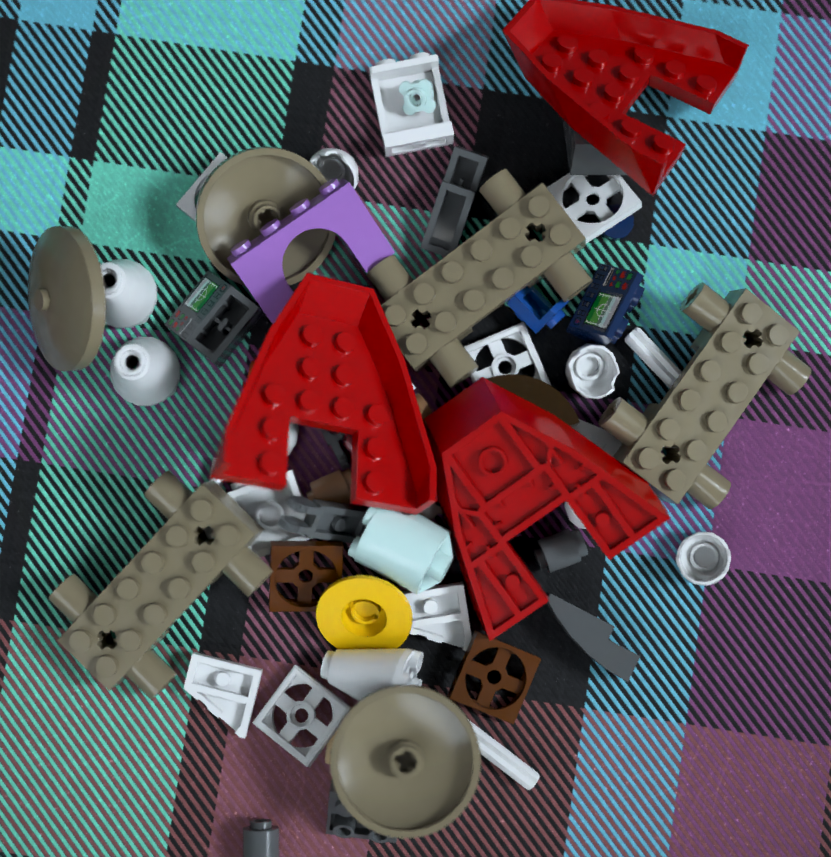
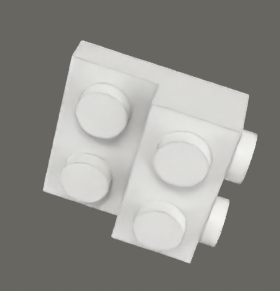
[227,470,312,557]

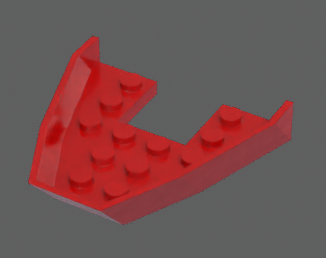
[502,0,749,196]
[209,273,437,515]
[424,377,670,641]

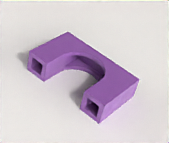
[227,178,395,324]

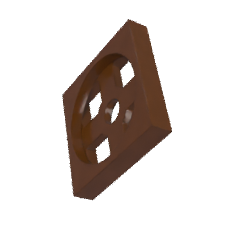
[268,541,344,612]
[447,630,542,725]

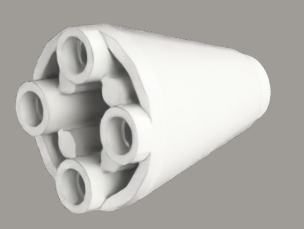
[100,259,158,328]
[110,337,180,406]
[320,648,424,701]

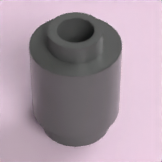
[533,528,588,574]
[243,819,279,857]

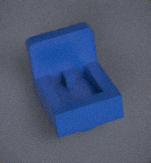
[507,286,570,334]

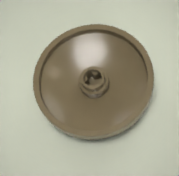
[195,147,336,286]
[28,226,106,371]
[330,684,481,839]

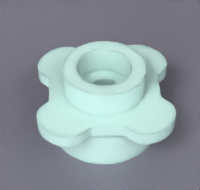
[399,79,436,115]

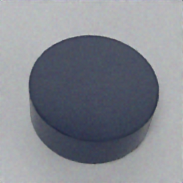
[598,204,634,241]

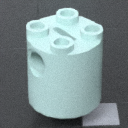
[348,507,454,594]

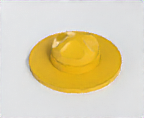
[316,575,413,649]

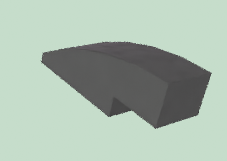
[420,146,489,256]
[547,593,641,682]

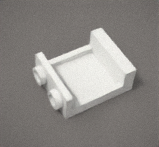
[369,52,454,157]

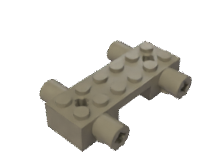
[367,169,593,388]
[598,282,812,509]
[48,470,273,700]

